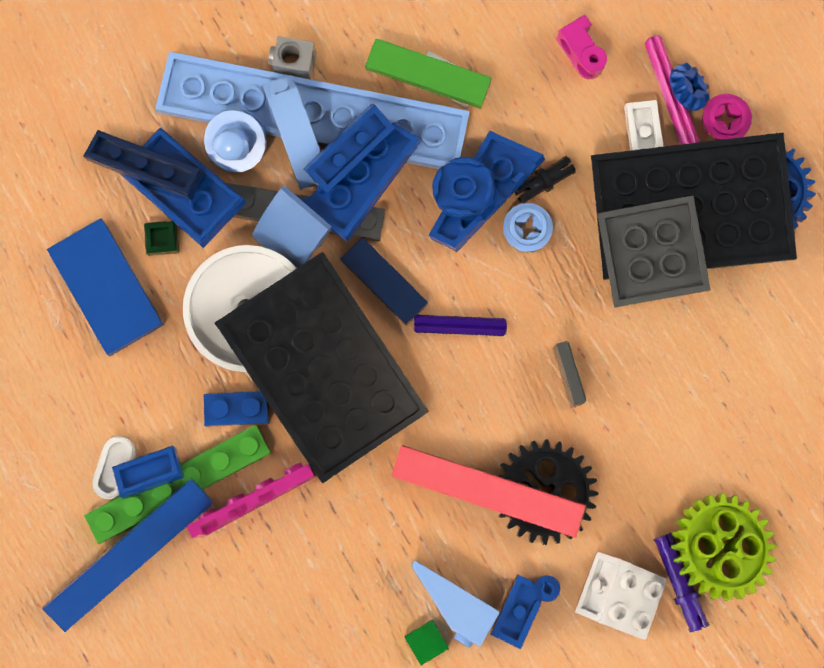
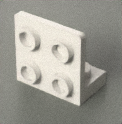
[575,551,667,640]

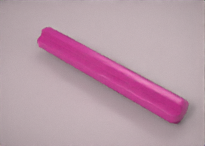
[645,35,699,145]

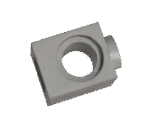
[268,36,316,80]

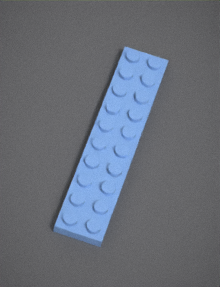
[155,52,470,169]

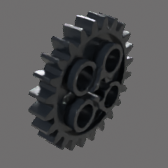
[496,439,598,545]

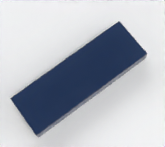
[340,237,428,326]

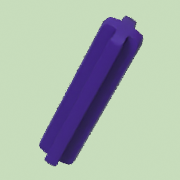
[414,315,507,336]

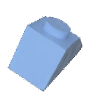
[412,560,500,648]

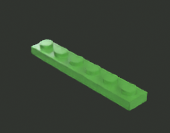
[84,425,272,544]

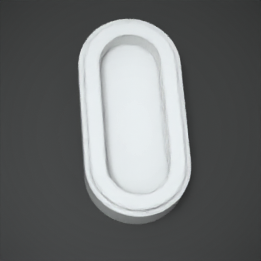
[92,436,137,499]

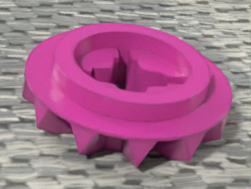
[701,94,752,140]

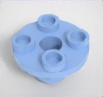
[204,109,267,172]

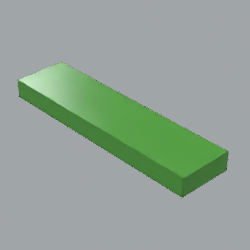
[365,38,492,109]

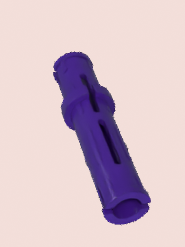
[653,532,710,633]

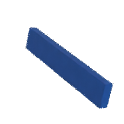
[42,478,213,632]

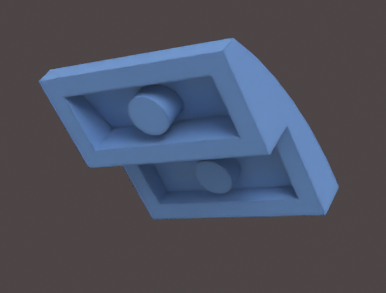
[251,186,332,268]

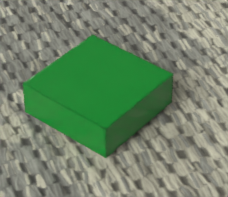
[404,620,449,665]

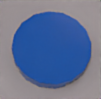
[432,157,495,220]

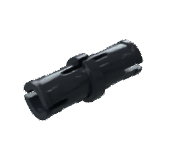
[514,156,576,204]

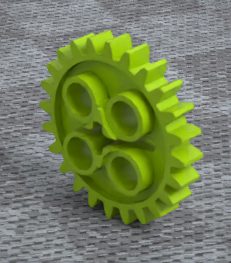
[671,493,777,601]

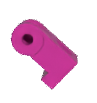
[556,15,607,79]

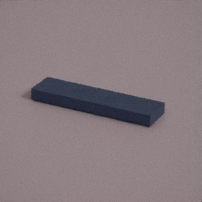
[83,130,205,201]

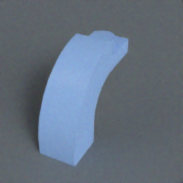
[262,75,320,190]

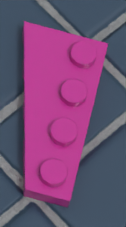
[186,462,316,538]

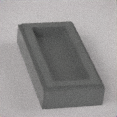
[553,341,586,408]

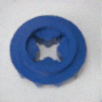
[670,63,710,111]

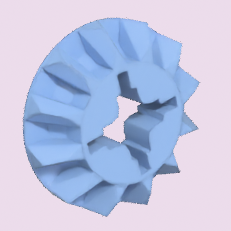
[503,203,553,253]

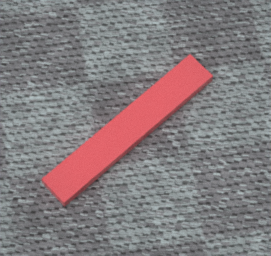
[392,445,586,538]

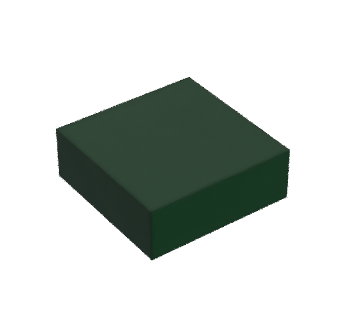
[144,221,179,256]

